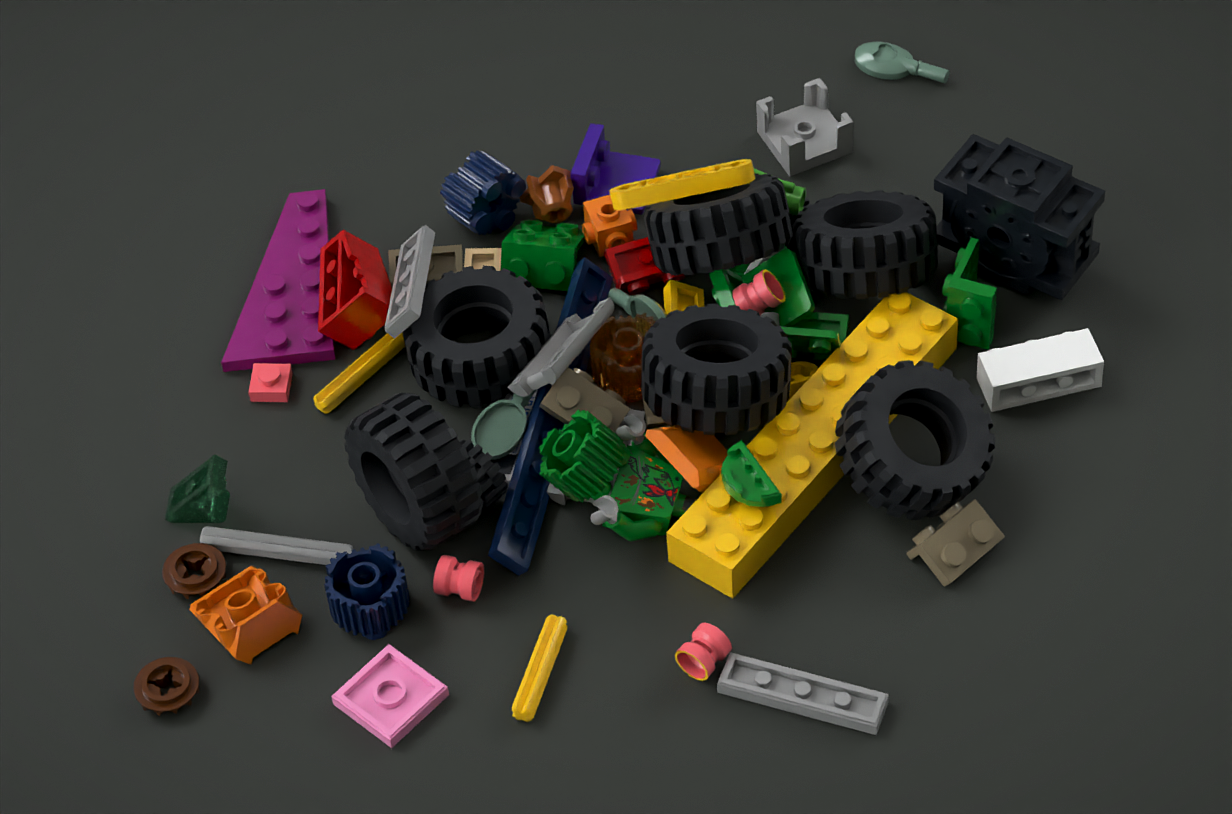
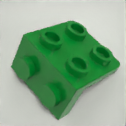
[501,220,586,291]
[942,238,997,350]
[709,248,815,327]
[781,312,850,365]

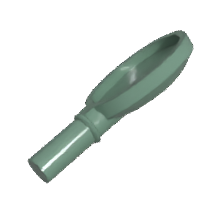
[855,41,950,84]
[608,288,667,335]
[471,389,537,460]

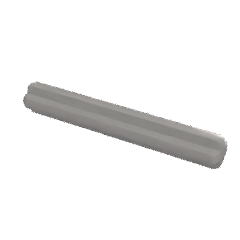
[200,526,353,565]

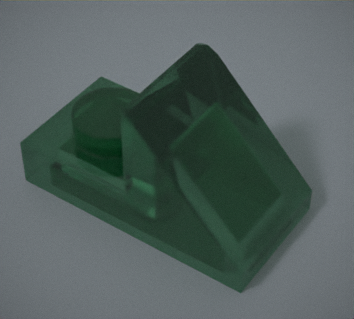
[165,454,230,523]

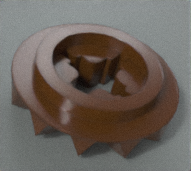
[162,543,226,600]
[133,657,199,716]

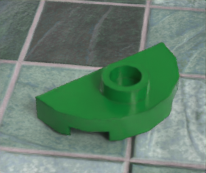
[721,440,782,507]

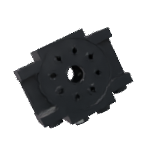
[934,134,1105,300]

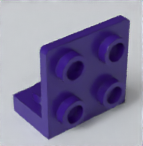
[571,123,661,215]

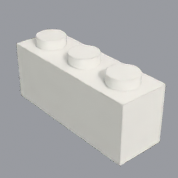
[977,328,1104,412]

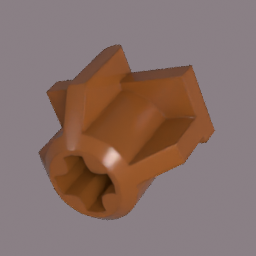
[519,165,574,223]

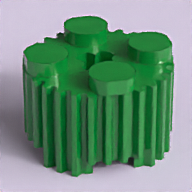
[539,410,630,502]

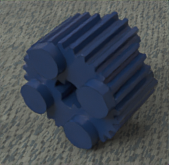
[440,150,527,235]
[324,543,410,640]

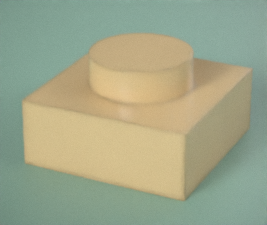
[464,248,502,271]

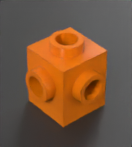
[582,194,638,257]

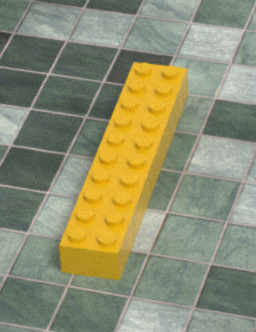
[666,292,958,599]

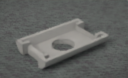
[508,297,614,397]

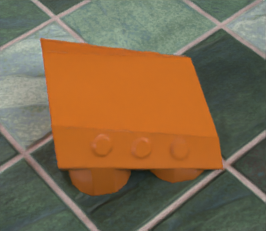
[645,425,728,493]
[190,565,302,665]

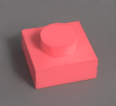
[248,363,293,402]

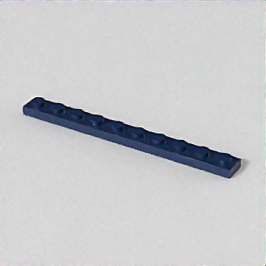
[488,258,613,576]

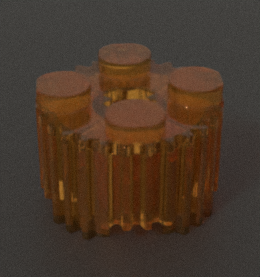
[589,313,657,402]

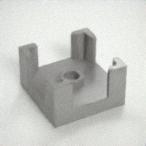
[756,78,853,177]

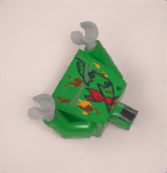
[591,414,698,542]

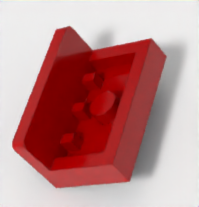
[604,237,685,295]

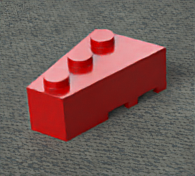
[318,229,392,350]

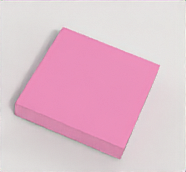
[331,644,449,748]

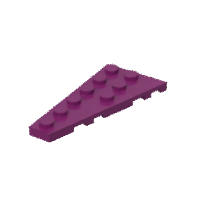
[221,189,335,372]

